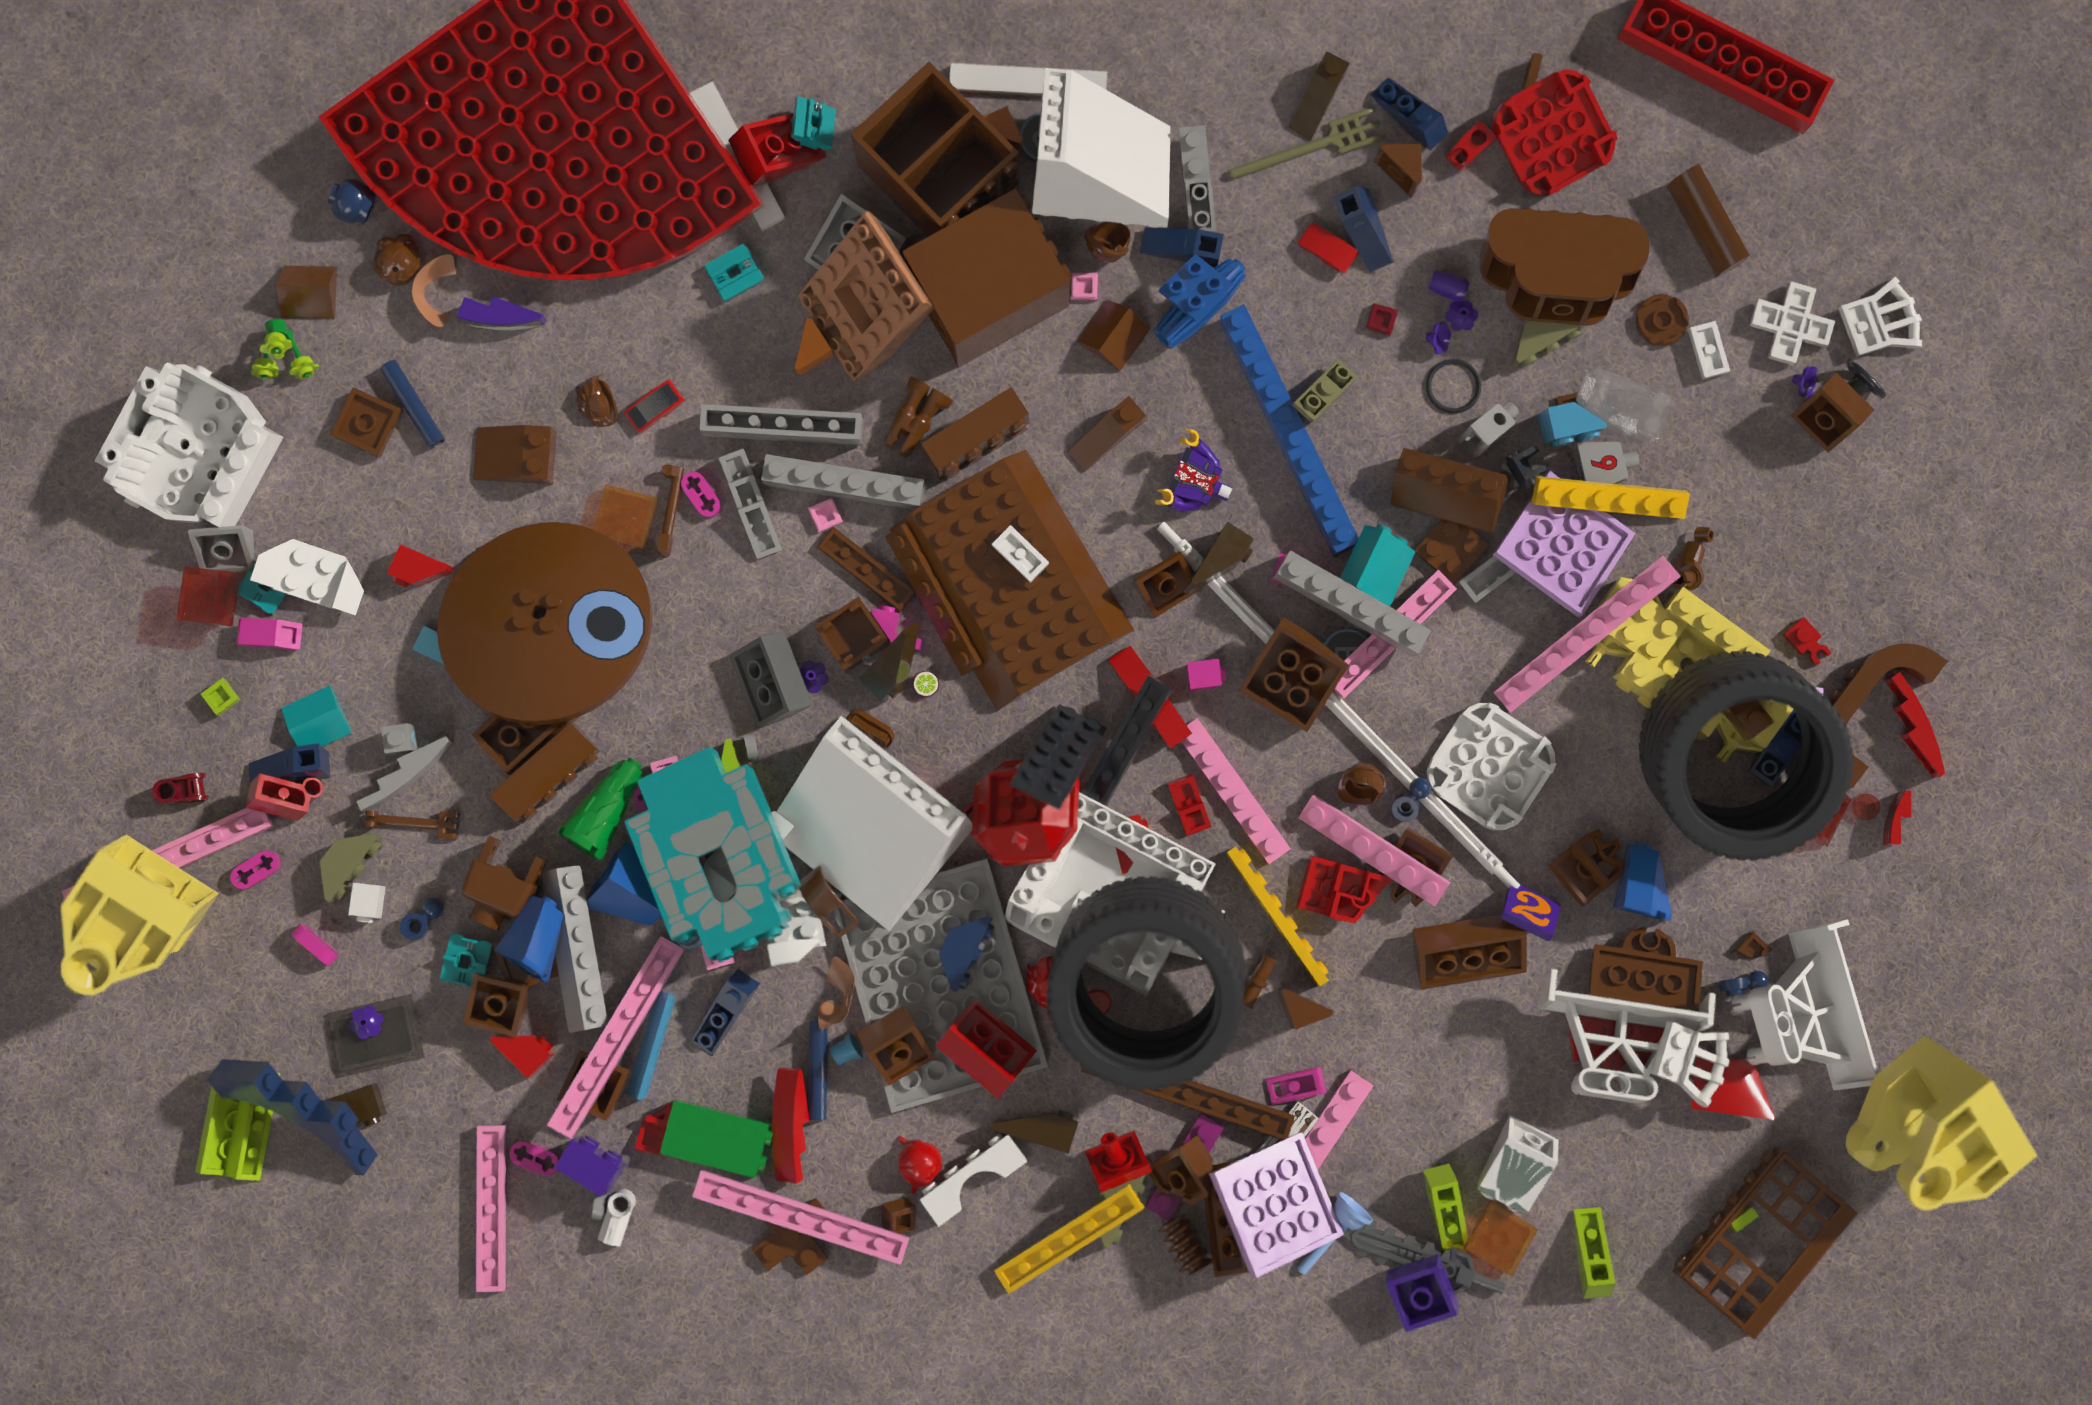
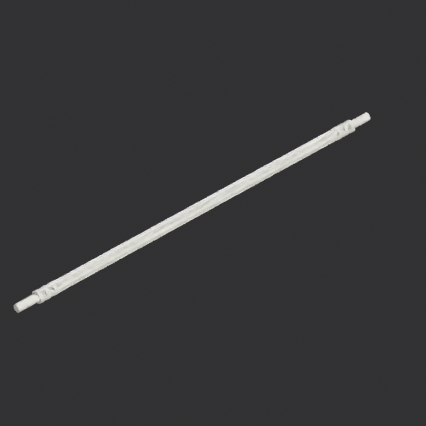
[1157,522,1520,889]

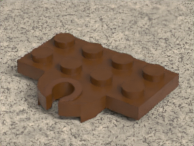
[1588,927,1703,1012]

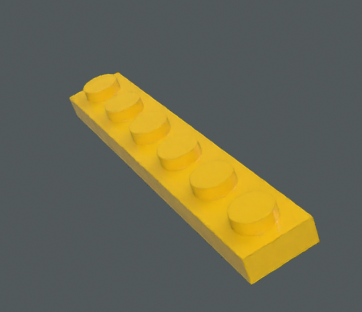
[1532,476,1690,519]
[1225,846,1329,987]
[994,1184,1144,1294]

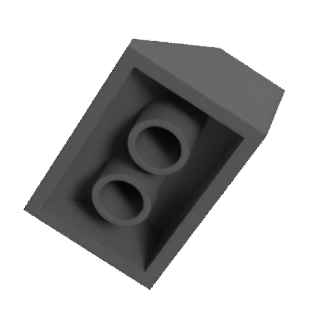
[730,631,813,729]

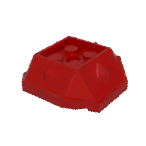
[972,759,1079,866]

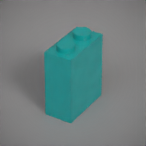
[1340,524,1415,607]

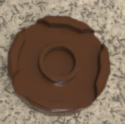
[1635,293,1689,347]

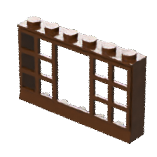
[1672,1146,1858,1340]

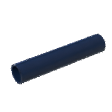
[380,360,445,449]
[808,1021,828,1120]

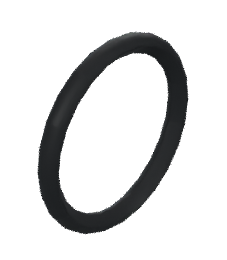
[1426,359,1482,413]

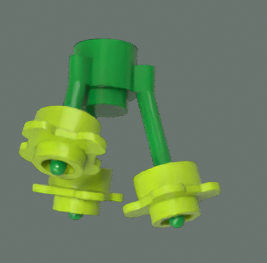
[251,319,320,380]

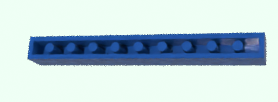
[1219,304,1359,557]

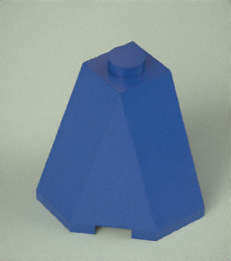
[1613,841,1672,921]
[586,842,663,926]
[495,895,564,983]

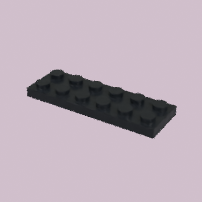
[1010,704,1106,810]

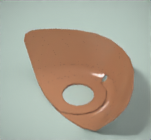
[412,254,457,327]
[818,956,855,1029]

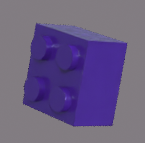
[554,1135,626,1197]
[1385,1254,1458,1332]

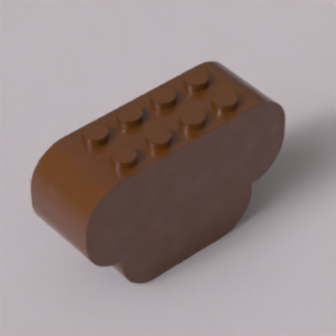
[1480,208,1649,326]

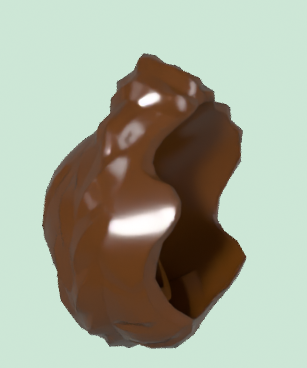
[373,234,421,286]

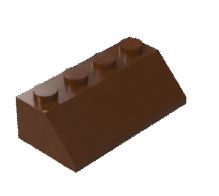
[1390,448,1509,533]
[489,723,600,822]
[1412,915,1527,989]
[1204,1161,1249,1277]

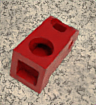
[1446,120,1497,172]

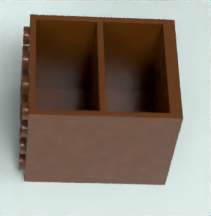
[850,61,1020,237]
[902,189,1071,368]

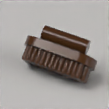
[846,709,895,750]

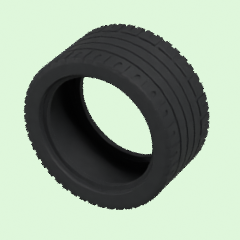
[1639,651,1854,861]
[1047,876,1245,1090]

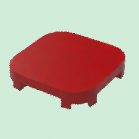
[1492,69,1618,196]

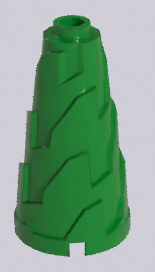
[555,757,643,862]

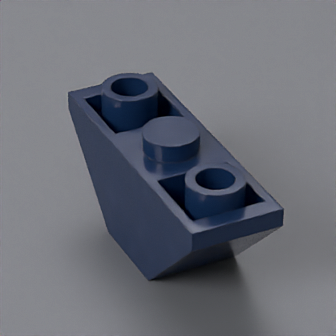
[1748,709,1801,787]
[939,916,995,992]

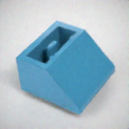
[1537,402,1607,448]

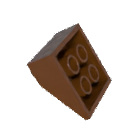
[1238,617,1349,732]

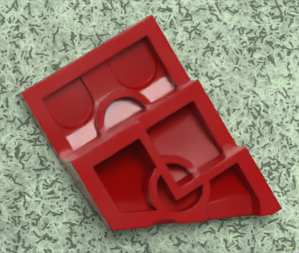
[1296,855,1392,924]
[1691,1056,1775,1120]

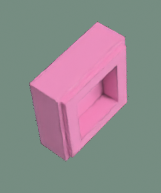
[1071,273,1098,301]
[808,498,843,533]

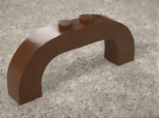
[1828,643,1948,789]

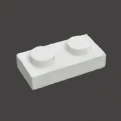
[1688,321,1730,380]
[992,525,1049,583]

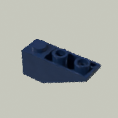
[1370,77,1448,151]
[1334,187,1394,272]
[1140,227,1224,267]
[249,743,330,783]
[690,969,760,1056]

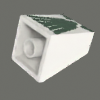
[1477,1115,1558,1215]

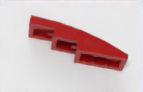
[1108,645,1192,749]
[1884,672,1946,778]
[772,1067,809,1184]

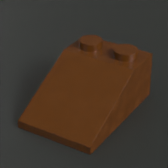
[473,425,557,485]

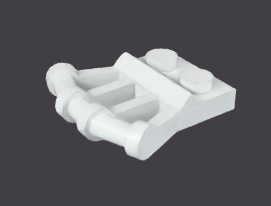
[1838,277,1922,357]
[1651,1021,1730,1107]

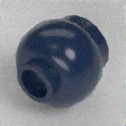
[328,179,377,225]

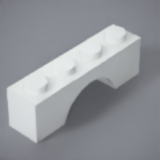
[920,1133,1027,1226]

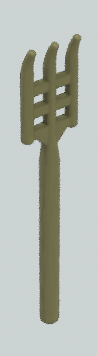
[1228,109,1386,179]

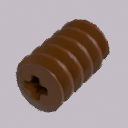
[1158,1213,1213,1275]

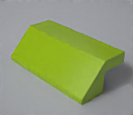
[195,1064,280,1181]

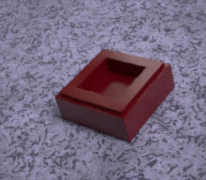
[1365,303,1398,336]

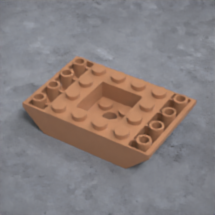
[798,212,934,382]

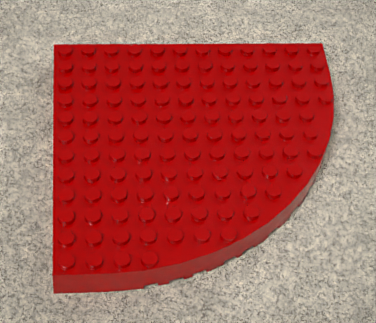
[318,0,765,280]

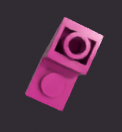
[872,605,922,652]
[236,618,303,651]

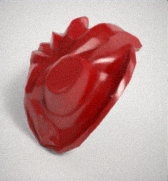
[1025,956,1053,1009]

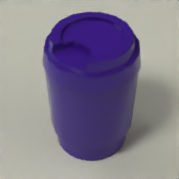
[1428,269,1470,302]

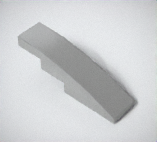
[719,448,782,559]
[1459,556,1517,603]
[356,736,453,812]

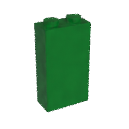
[660,1099,773,1178]

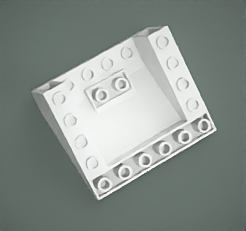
[1032,68,1170,228]
[777,716,972,931]
[1004,792,1215,996]

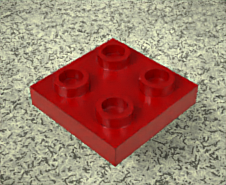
[1085,1130,1152,1193]

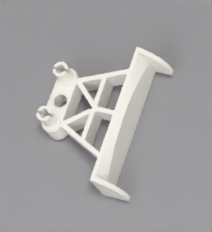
[1732,919,1878,1091]
[1538,969,1715,1104]

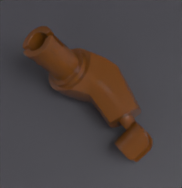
[1672,527,1714,591]

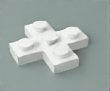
[1749,281,1835,365]

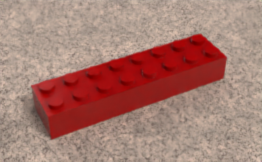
[1617,0,1835,135]

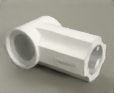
[598,1189,636,1247]

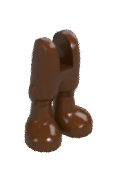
[885,377,954,458]

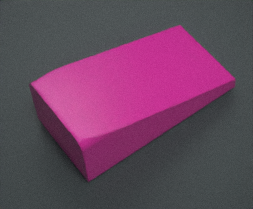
[1265,1066,1326,1105]

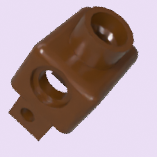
[461,836,547,930]

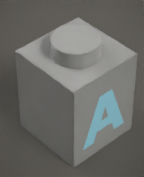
[381,723,418,756]

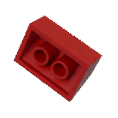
[936,999,1038,1099]

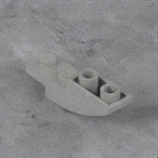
[1178,125,1216,232]

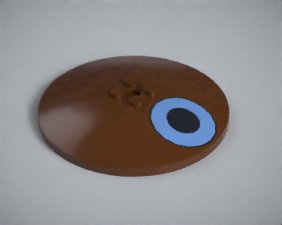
[437,522,652,725]

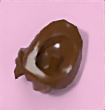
[576,375,618,427]

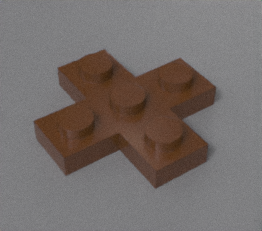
[752,1193,829,1276]

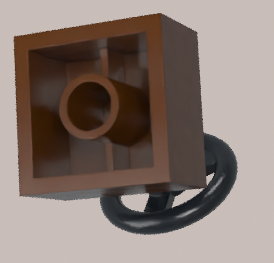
[1790,359,1886,453]

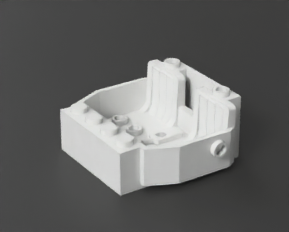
[95,362,283,527]

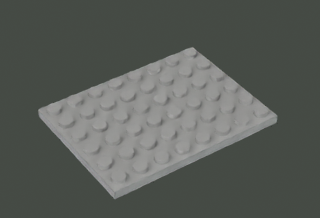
[834,859,1048,1113]

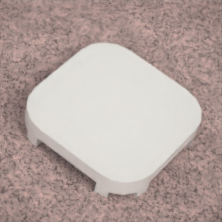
[1427,703,1556,830]

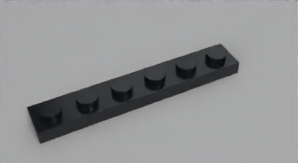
[1082,675,1173,807]

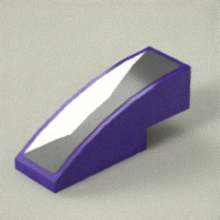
[457,296,546,330]

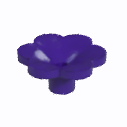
[1445,300,1478,331]
[1426,321,1451,354]
[1792,366,1818,397]
[799,660,829,693]
[349,1005,384,1039]

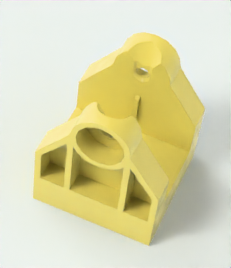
[61,835,219,995]
[1846,1035,2037,1210]

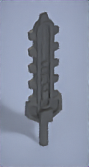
[1343,1221,1506,1296]

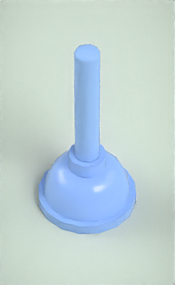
[1297,1192,1373,1275]

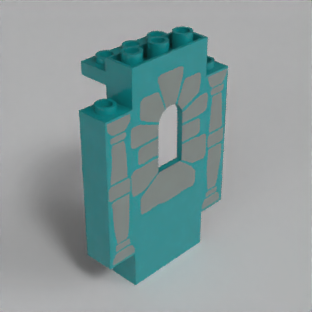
[624,746,801,962]

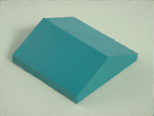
[281,685,352,747]

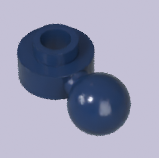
[1392,777,1431,822]
[400,898,444,941]
[1719,970,1769,996]

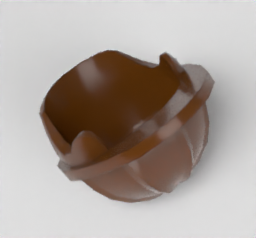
[1084,221,1131,263]
[1338,762,1386,806]

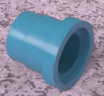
[830,1033,863,1065]

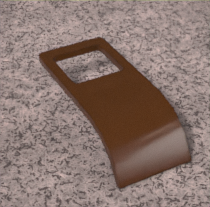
[799,866,859,938]

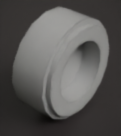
[743,733,759,761]
[592,1194,607,1220]

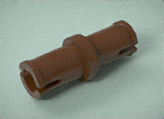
[1243,953,1277,1009]

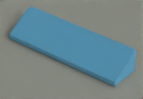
[627,991,676,1100]

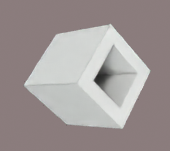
[349,883,386,923]

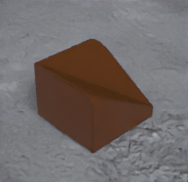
[882,1198,915,1234]

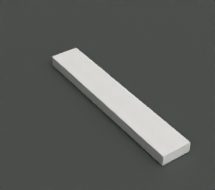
[950,63,1107,96]
[690,81,785,231]

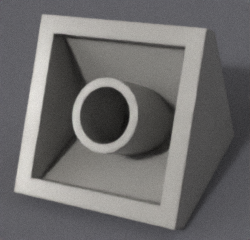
[188,525,255,575]

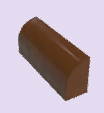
[1667,164,1750,277]

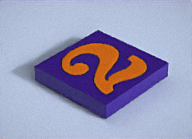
[1500,884,1561,942]

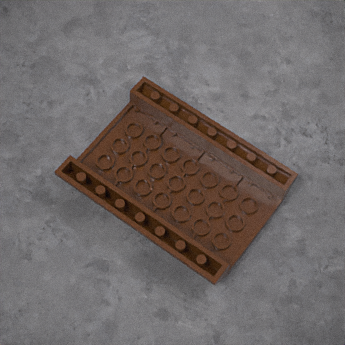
[890,450,1135,711]

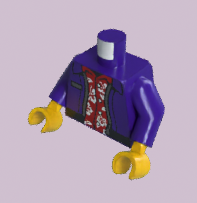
[1155,429,1233,513]

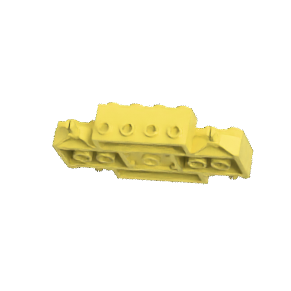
[1585,577,1793,763]

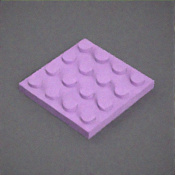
[1493,471,1635,618]
[1210,1132,1344,1278]

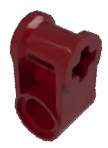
[152,773,209,805]

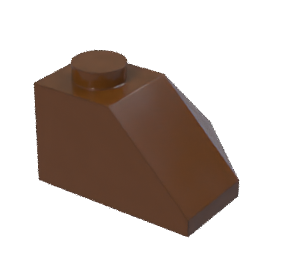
[1149,1135,1212,1205]

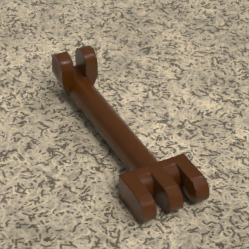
[657,464,684,558]
[364,810,460,840]

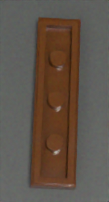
[817,527,916,613]

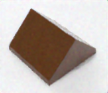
[1374,144,1422,198]
[276,266,337,319]
[1077,299,1150,372]
[1133,551,1200,618]
[1277,988,1334,1030]
[556,1050,630,1121]

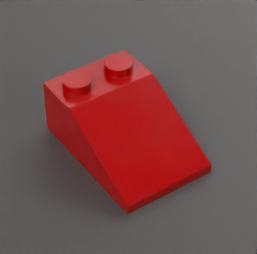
[728,113,826,186]

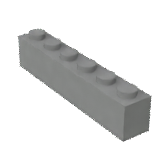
[700,404,863,446]
[761,454,925,510]
[1273,551,1431,657]
[541,865,608,1033]

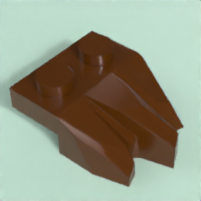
[1380,827,1453,907]
[1547,829,1626,907]

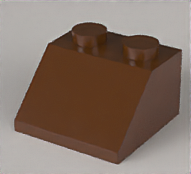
[463,972,528,1037]
[857,1005,936,1086]

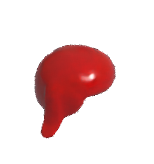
[898,1136,942,1195]

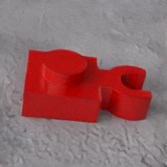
[1783,617,1831,666]

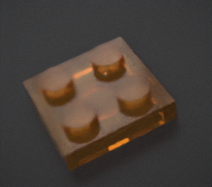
[592,484,659,550]
[1463,1200,1538,1277]

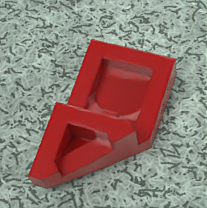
[635,1103,673,1156]

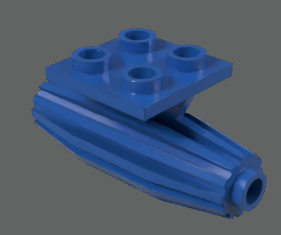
[1153,254,1246,349]

